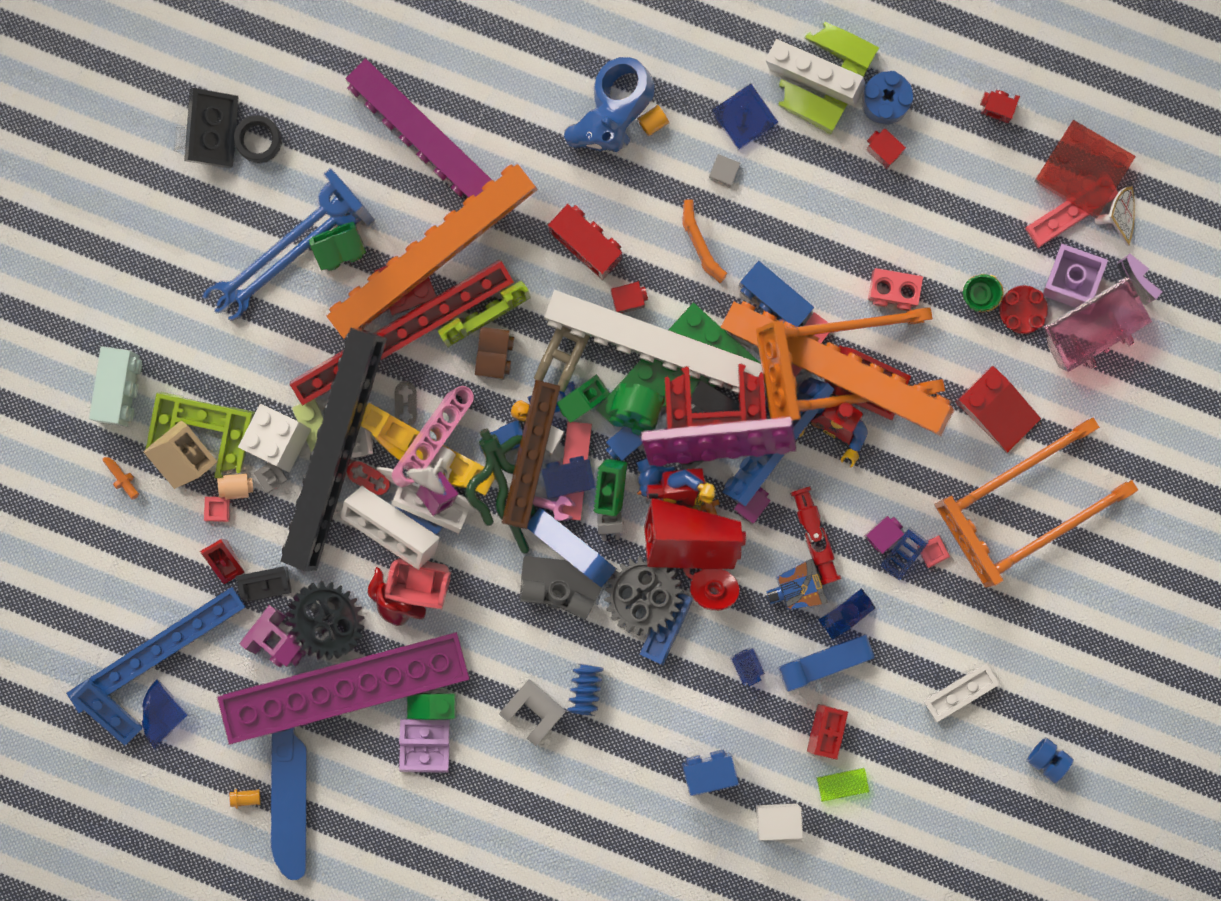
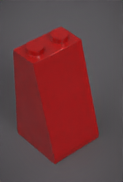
[644,499,746,569]

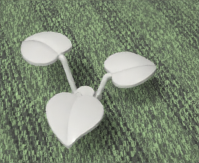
[376,446,479,513]

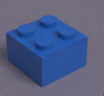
[682,749,739,796]

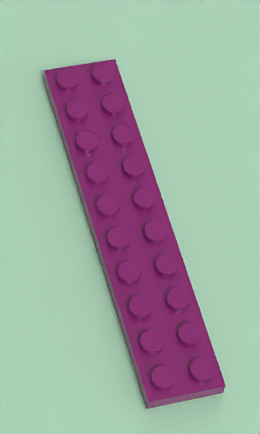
[217,632,469,745]

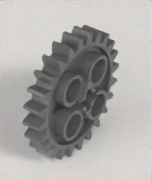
[604,556,684,636]

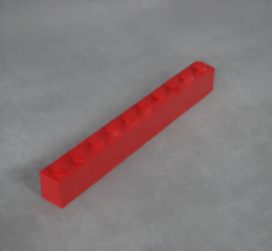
[290,259,514,406]

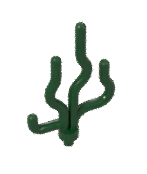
[466,428,536,554]

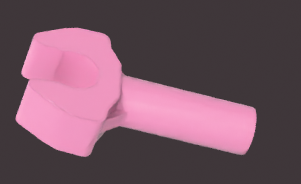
[533,496,576,521]

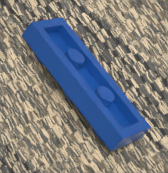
[640,594,694,665]
[70,678,142,746]

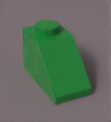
[557,374,610,423]
[407,693,457,719]

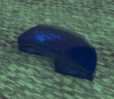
[142,679,189,748]

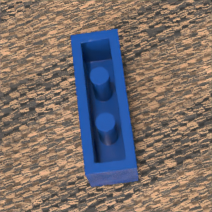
[738,260,814,327]

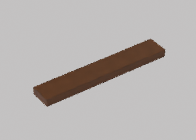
[502,380,561,529]

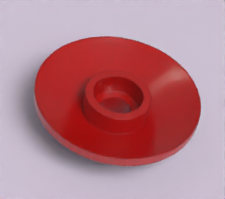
[690,569,739,611]

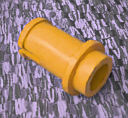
[229,789,261,809]

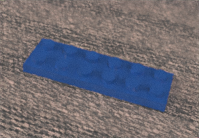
[722,377,834,506]

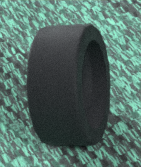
[234,115,282,163]

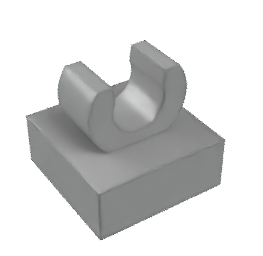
[254,463,288,493]
[597,512,623,541]

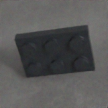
[184,88,239,168]

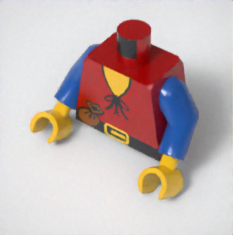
[799,396,868,468]
[647,468,715,510]

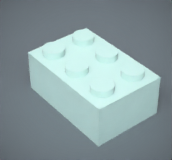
[89,346,142,427]

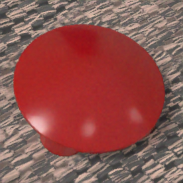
[999,285,1048,334]

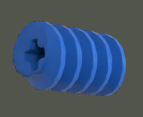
[567,664,604,716]

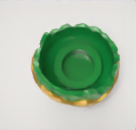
[962,274,1004,312]

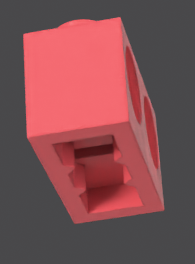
[868,268,923,311]

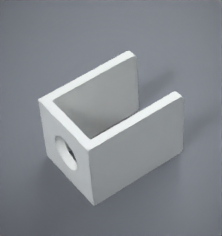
[756,804,803,841]

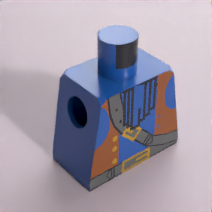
[766,559,828,610]

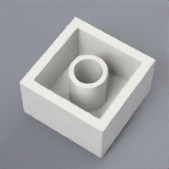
[238,404,311,473]

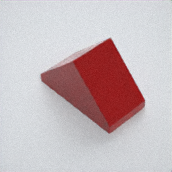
[200,539,245,584]

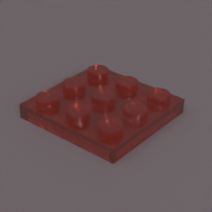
[1034,119,1136,218]

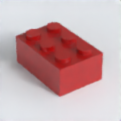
[548,203,622,281]

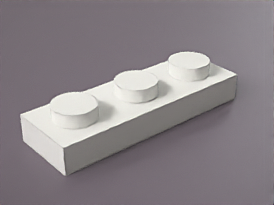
[391,484,469,533]
[923,663,1000,722]

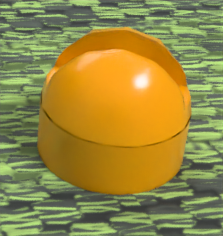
[511,400,529,422]

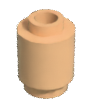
[217,473,253,500]

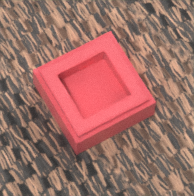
[204,497,230,522]
[916,535,950,568]

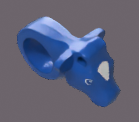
[564,57,655,152]

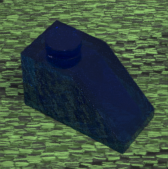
[729,647,765,686]

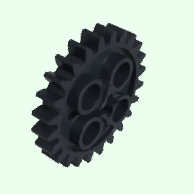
[285,581,365,661]

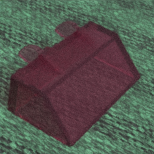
[1044,277,1152,372]

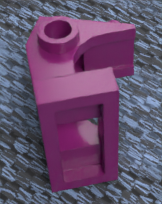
[239,605,307,668]

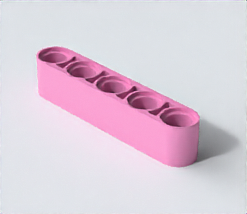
[392,386,474,487]

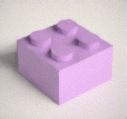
[1043,244,1108,312]

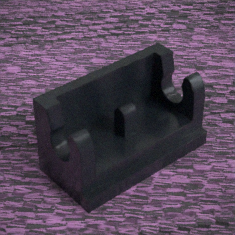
[236,566,292,602]

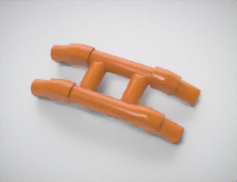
[682,200,727,283]

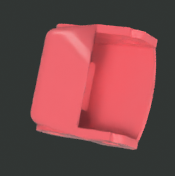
[385,558,451,609]

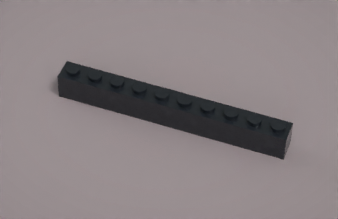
[280,327,387,571]

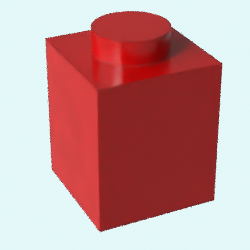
[866,128,906,169]
[611,281,648,314]

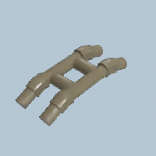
[534,326,590,392]

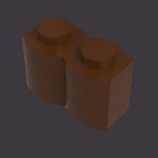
[475,327,514,380]

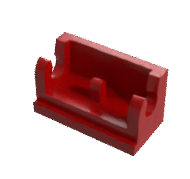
[807,704,848,760]

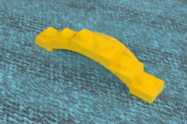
[361,403,495,496]

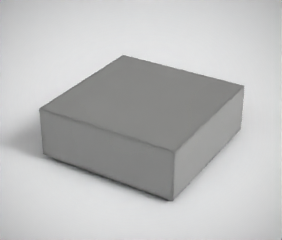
[709,154,740,186]

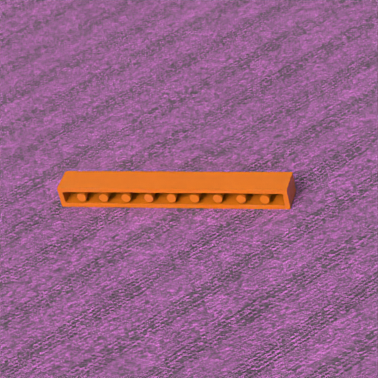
[326,164,538,339]
[721,301,954,436]

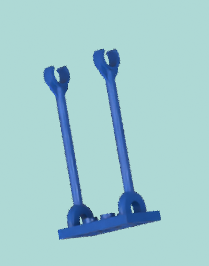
[203,168,375,321]

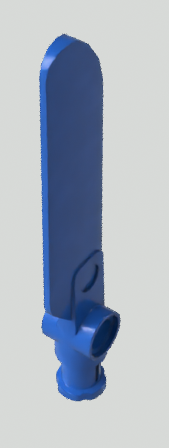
[271,727,307,880]

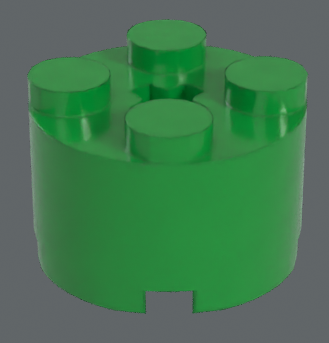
[609,383,664,436]

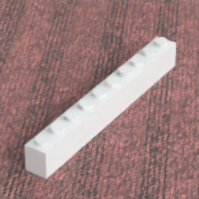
[544,290,768,404]

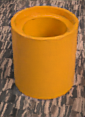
[637,105,669,136]

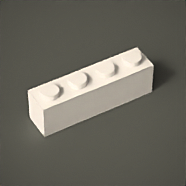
[766,39,866,107]
[340,486,440,569]

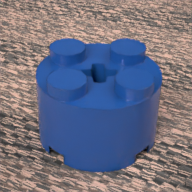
[862,71,913,125]

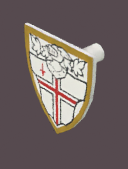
[1095,187,1135,246]

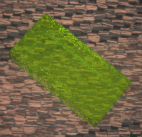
[816,767,870,802]

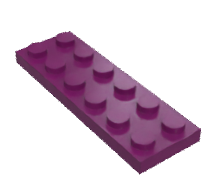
[642,417,796,466]

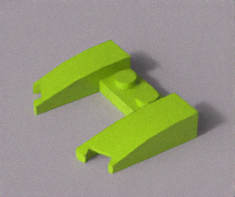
[778,22,879,134]
[437,281,531,347]
[145,392,255,478]

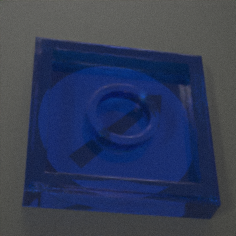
[711,83,778,151]

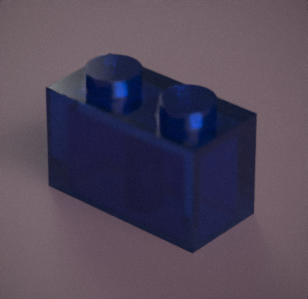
[541,456,596,499]

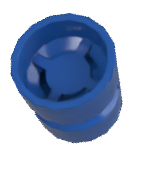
[1026,737,1074,784]

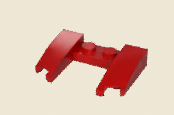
[665,364,766,429]

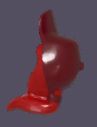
[368,567,426,626]

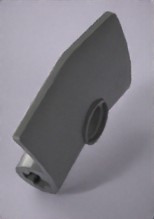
[520,556,602,621]

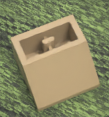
[143,421,217,489]

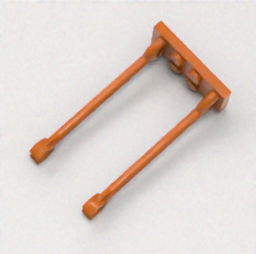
[755,308,945,421]
[934,417,1138,587]

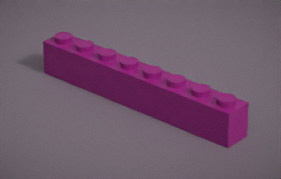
[345,58,492,198]

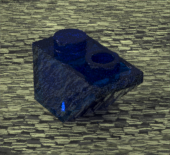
[818,588,876,640]

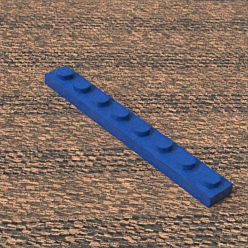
[66,587,246,713]

